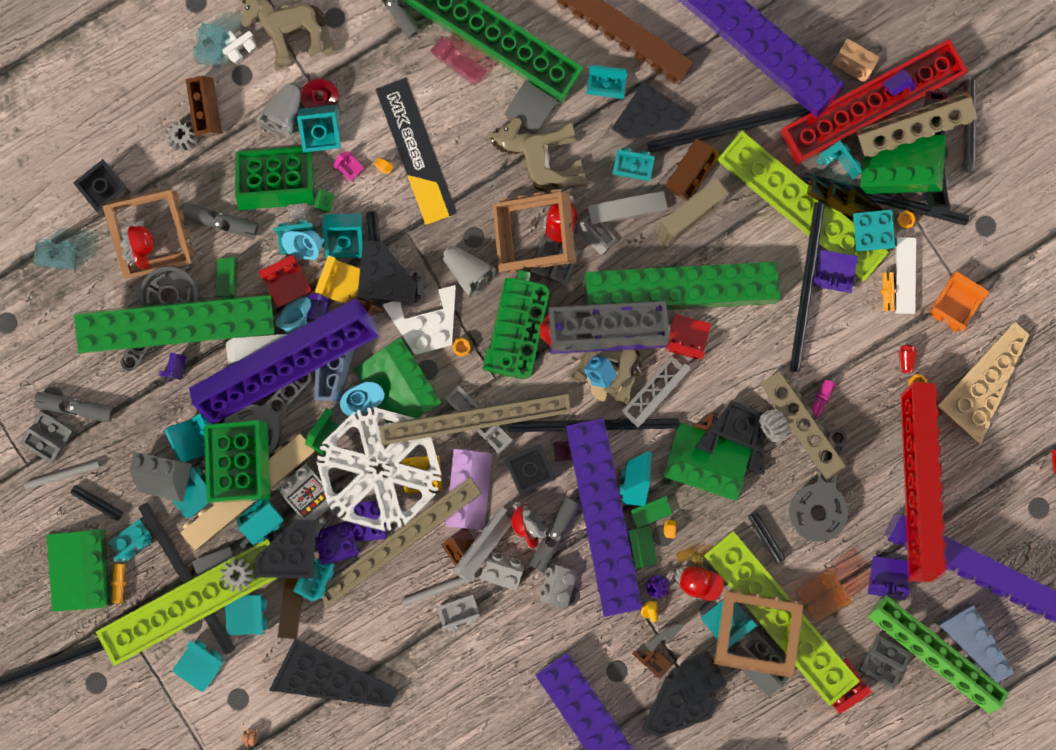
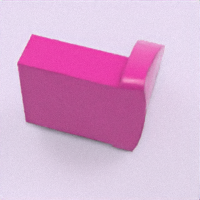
[334,151,365,182]

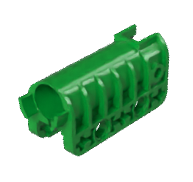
[482,270,549,380]

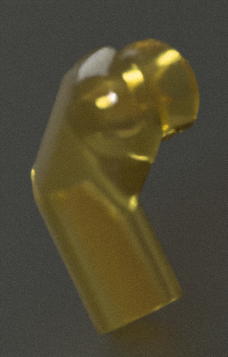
[675,548,704,566]

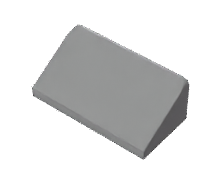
[576,215,618,255]

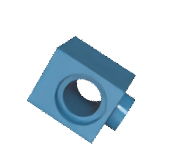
[583,356,617,388]

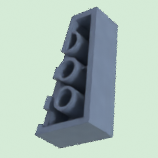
[315,349,355,402]
[936,604,1014,683]

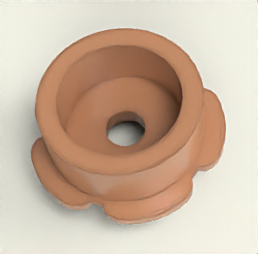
[242,728,257,747]

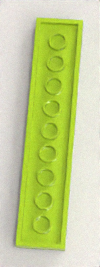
[717,131,889,282]
[703,531,859,706]
[96,539,276,666]

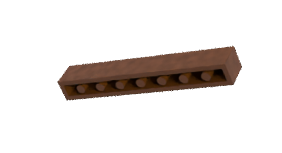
[556,0,694,85]

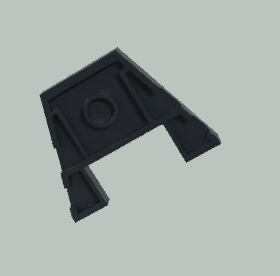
[695,400,765,475]

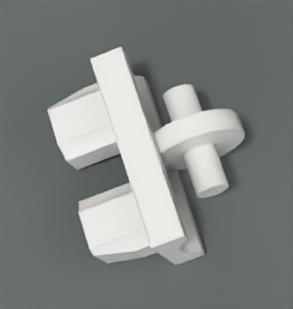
[222,30,258,64]

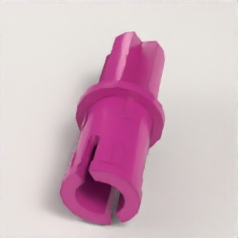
[810,379,836,417]

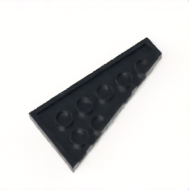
[269,639,399,708]

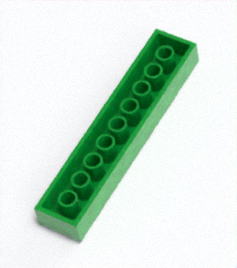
[403,0,584,104]
[584,262,780,310]
[73,293,275,353]

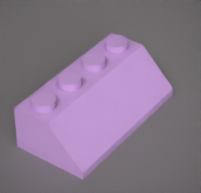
[446,449,493,530]

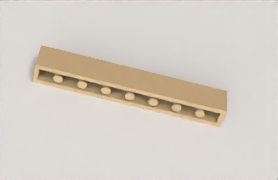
[180,434,317,551]

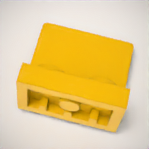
[315,256,360,304]

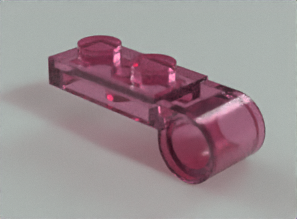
[430,36,486,86]

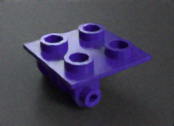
[813,250,858,293]
[351,501,388,541]
[315,521,360,566]
[868,556,910,600]

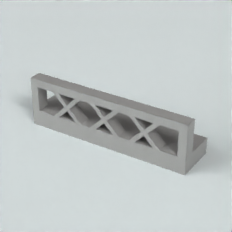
[621,356,691,427]
[452,507,512,582]

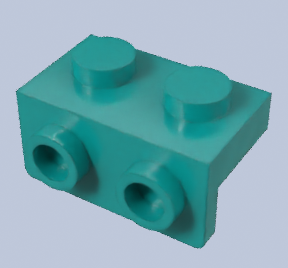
[586,65,628,99]
[613,148,655,182]
[293,558,335,602]

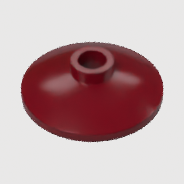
[301,78,339,108]

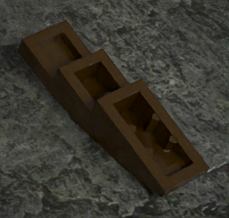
[807,177,883,217]
[277,578,304,639]

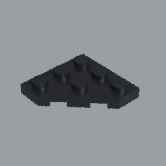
[612,81,691,140]
[357,240,417,303]
[254,519,316,579]
[642,676,719,738]

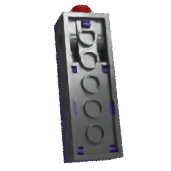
[540,301,670,354]

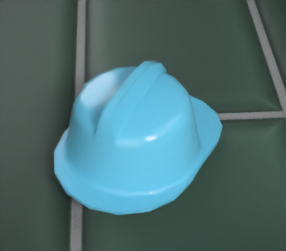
[281,230,325,260]
[276,296,311,334]
[340,382,384,417]

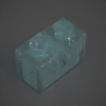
[193,23,227,68]
[33,239,78,271]

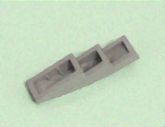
[588,191,668,225]
[445,385,514,455]

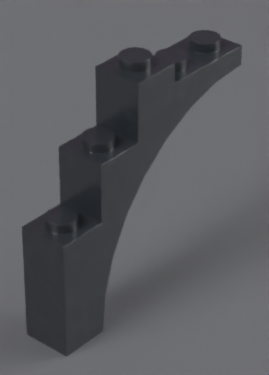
[921,92,951,215]

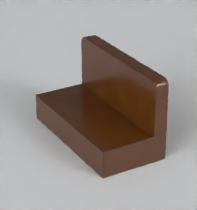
[441,528,486,566]

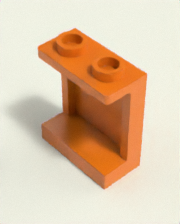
[929,271,989,332]

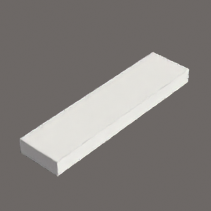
[895,237,916,314]

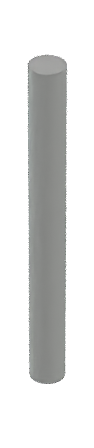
[24,461,100,490]
[401,575,476,607]

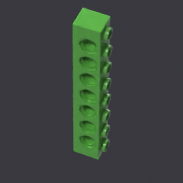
[867,595,1009,714]

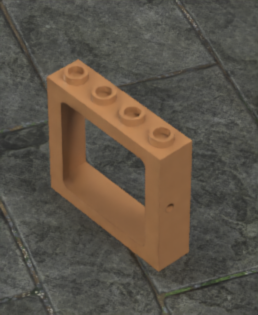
[103,186,195,279]
[493,189,576,273]
[714,590,803,677]

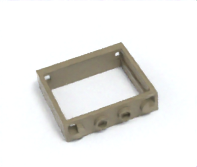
[656,178,729,248]

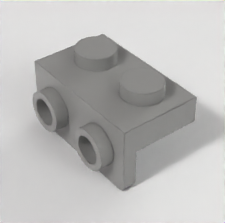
[480,551,525,591]
[539,563,578,608]
[436,594,480,632]

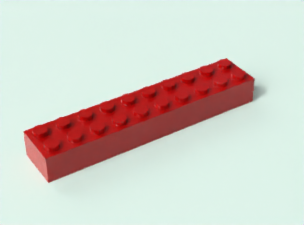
[779,39,968,166]
[900,382,947,582]

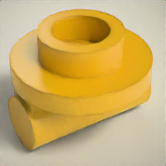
[641,601,658,622]

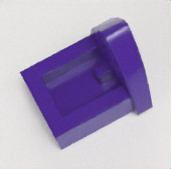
[883,70,916,96]
[307,294,331,320]
[158,352,186,380]

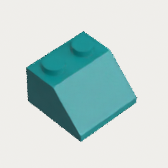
[297,105,341,152]
[322,213,363,258]
[619,451,652,506]
[236,500,284,545]

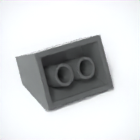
[129,452,192,502]
[729,624,796,697]

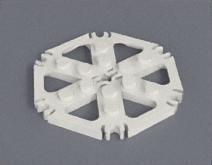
[317,407,442,531]

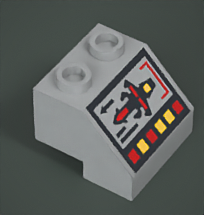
[277,463,335,520]

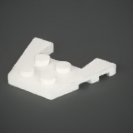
[383,285,456,355]

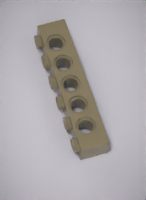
[856,92,977,157]
[760,371,847,481]

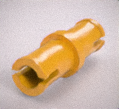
[881,272,896,311]
[110,564,126,603]

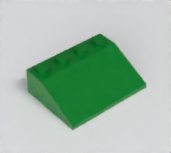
[860,135,946,194]
[235,146,315,210]
[354,338,442,424]
[204,420,270,503]
[662,422,751,501]
[47,530,110,612]

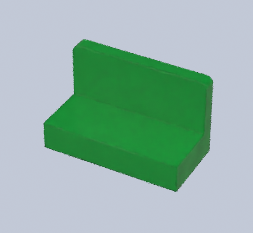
[216,257,238,297]
[305,408,340,455]
[630,496,673,528]
[627,526,657,569]

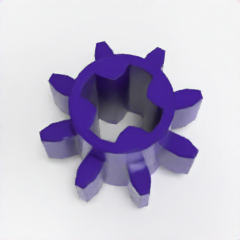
[646,574,670,599]

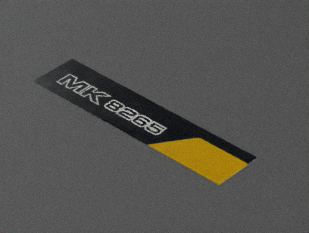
[375,78,457,225]

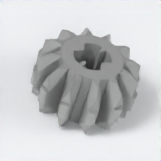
[165,119,198,152]
[759,409,790,442]
[220,559,254,592]

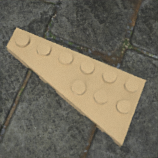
[937,322,1029,445]

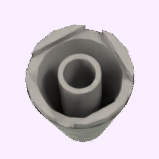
[256,83,301,138]
[443,246,496,297]

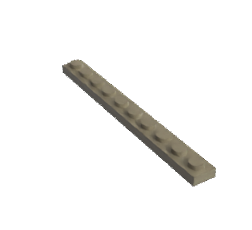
[378,393,571,445]
[322,477,483,607]

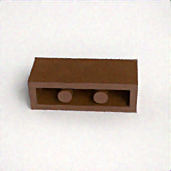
[185,76,222,138]
[665,139,720,201]

